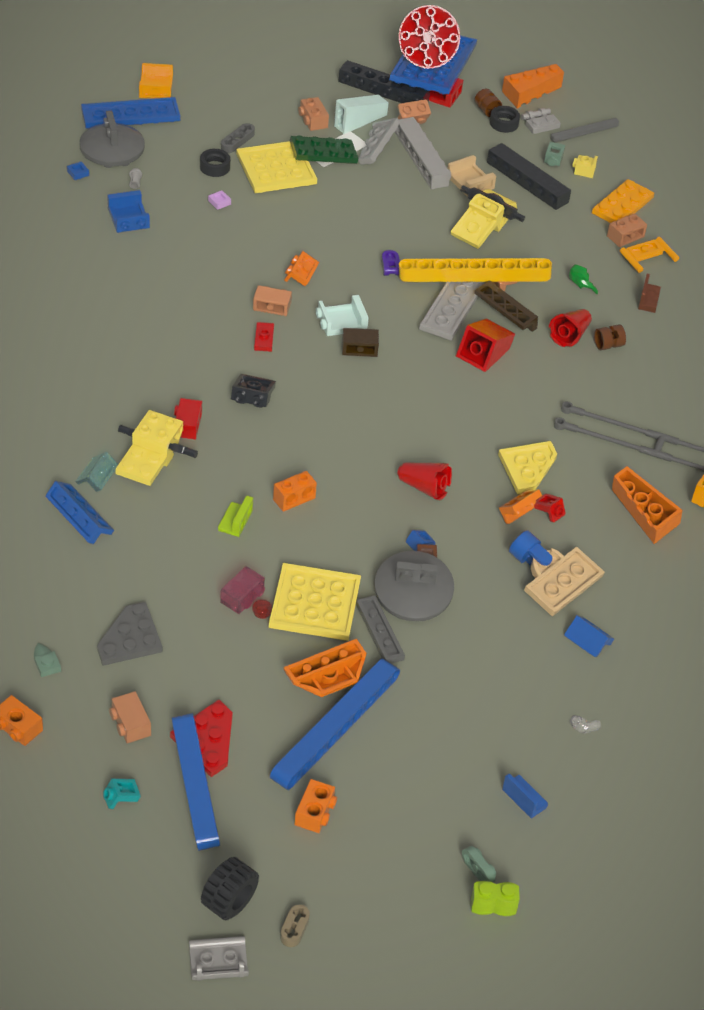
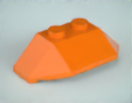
[284,639,367,697]

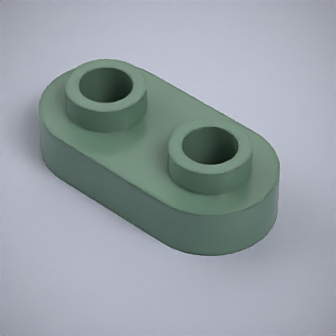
[462,846,496,882]

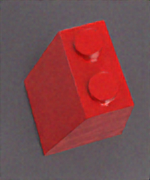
[456,318,515,372]

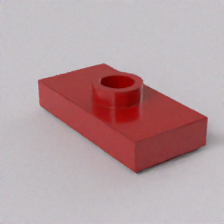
[254,322,274,352]

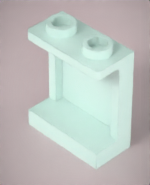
[316,295,368,336]

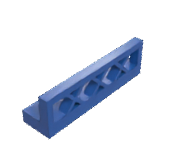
[45,481,114,544]

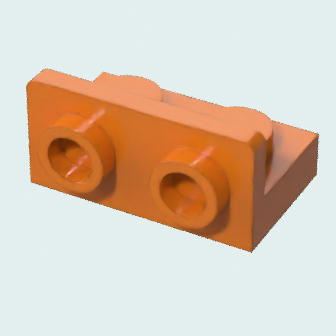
[284,251,319,286]
[499,489,542,524]

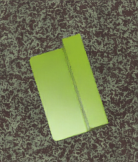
[218,495,254,537]

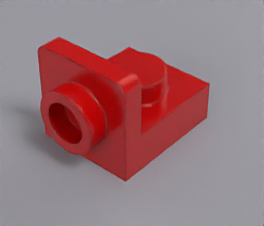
[534,493,566,523]

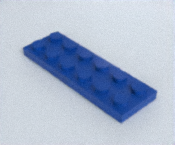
[81,97,180,128]

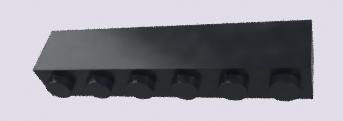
[487,143,571,210]

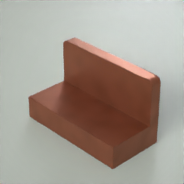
[638,273,661,313]

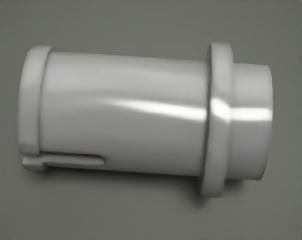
[129,168,142,189]

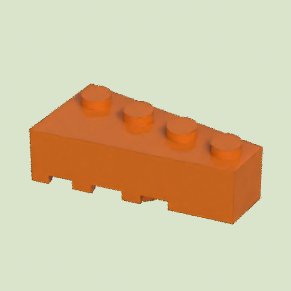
[502,64,564,109]
[612,466,683,544]

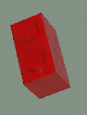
[174,398,202,440]

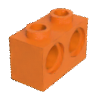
[273,471,317,512]
[295,779,337,833]

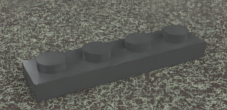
[356,595,405,663]

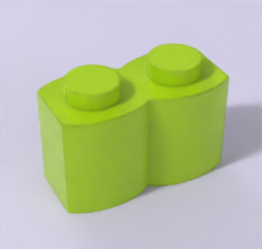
[471,881,520,916]

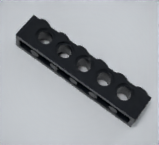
[338,60,430,103]

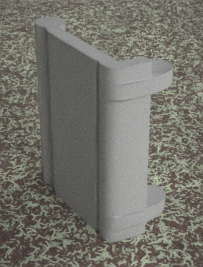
[189,936,249,981]

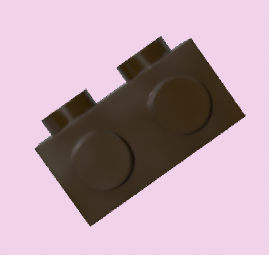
[342,328,379,357]

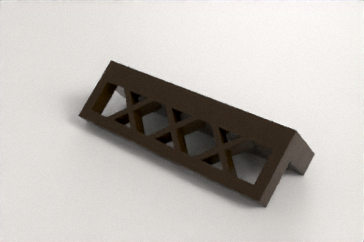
[475,280,538,332]

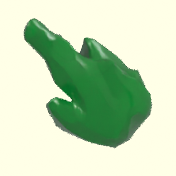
[569,264,598,294]

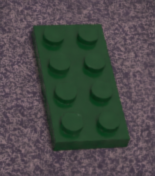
[290,135,359,164]

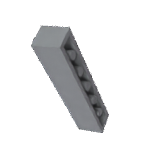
[395,117,451,189]

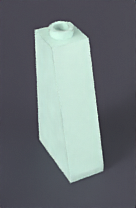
[334,95,388,134]

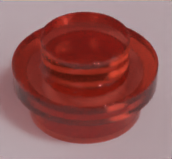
[252,600,272,619]

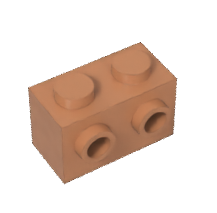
[298,97,329,131]
[607,213,647,247]
[109,691,151,743]

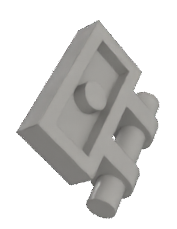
[521,108,561,134]

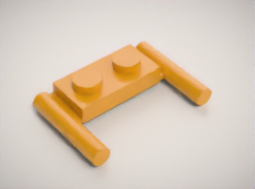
[620,237,679,273]

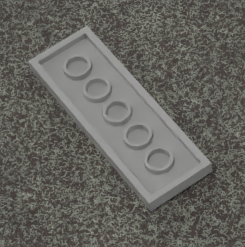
[419,282,486,341]

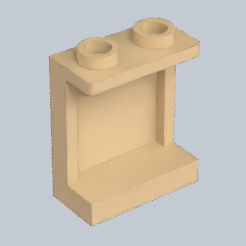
[448,155,496,197]

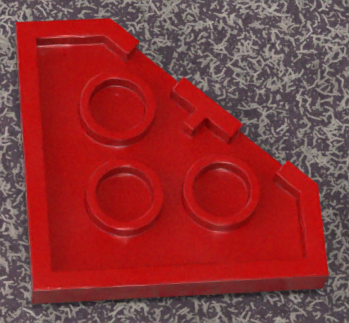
[170,700,233,777]

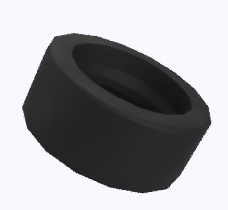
[490,106,520,133]
[200,149,231,177]

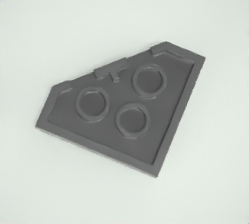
[97,602,163,666]

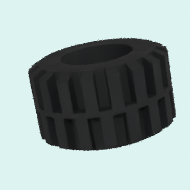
[201,857,259,921]

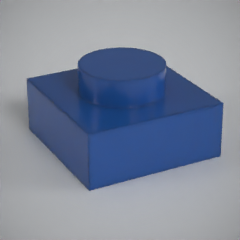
[67,161,89,180]

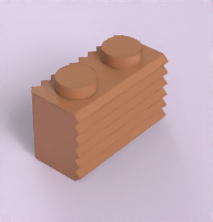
[253,286,292,317]

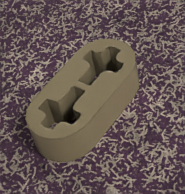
[280,905,310,947]

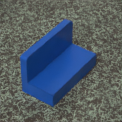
[564,615,614,657]
[502,774,548,818]

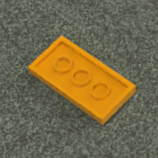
[592,179,654,223]

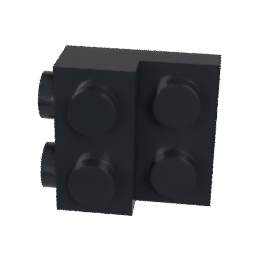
[231,374,276,408]

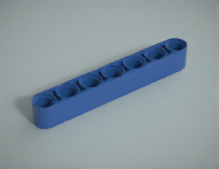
[172,713,220,851]

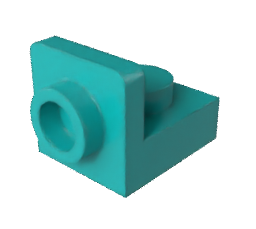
[103,779,141,809]

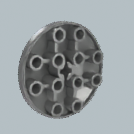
[80,110,145,168]
[375,551,454,621]

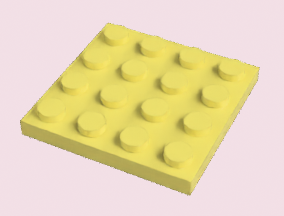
[236,141,317,193]
[269,563,361,641]

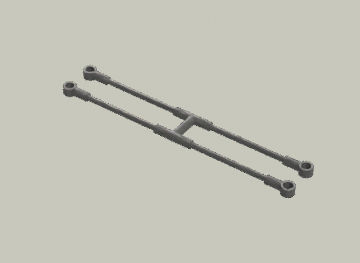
[554,401,704,471]

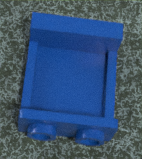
[107,190,150,233]

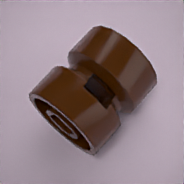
[474,88,503,117]
[594,324,626,351]

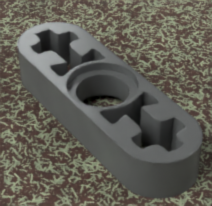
[221,123,255,153]

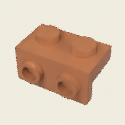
[397,99,431,124]

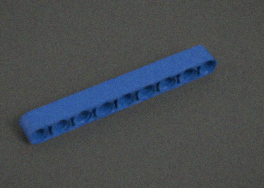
[270,658,400,790]

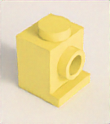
[573,155,598,178]

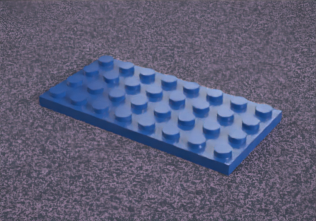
[389,35,477,94]

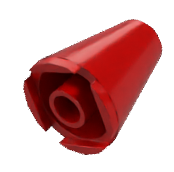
[549,309,592,347]
[398,462,452,501]

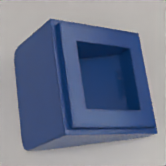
[406,530,436,551]

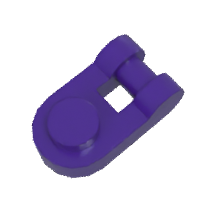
[381,250,400,276]

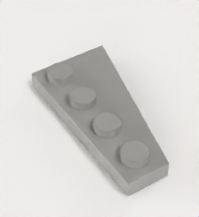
[358,118,400,165]

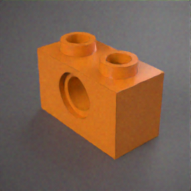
[0,695,43,746]

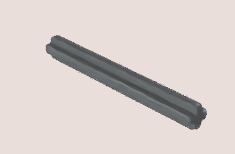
[551,118,619,142]

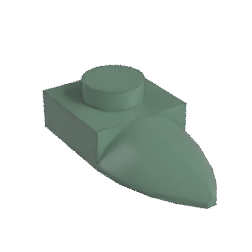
[34,643,61,677]

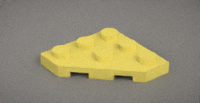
[498,441,557,494]

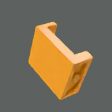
[139,63,173,99]

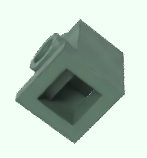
[544,142,565,166]

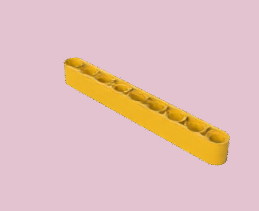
[399,258,552,282]

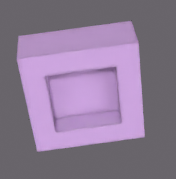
[208,190,231,210]

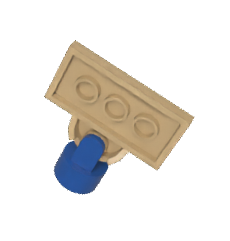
[509,530,605,617]

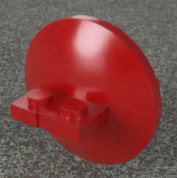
[398,5,460,68]

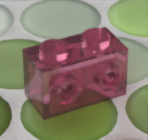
[220,566,265,614]

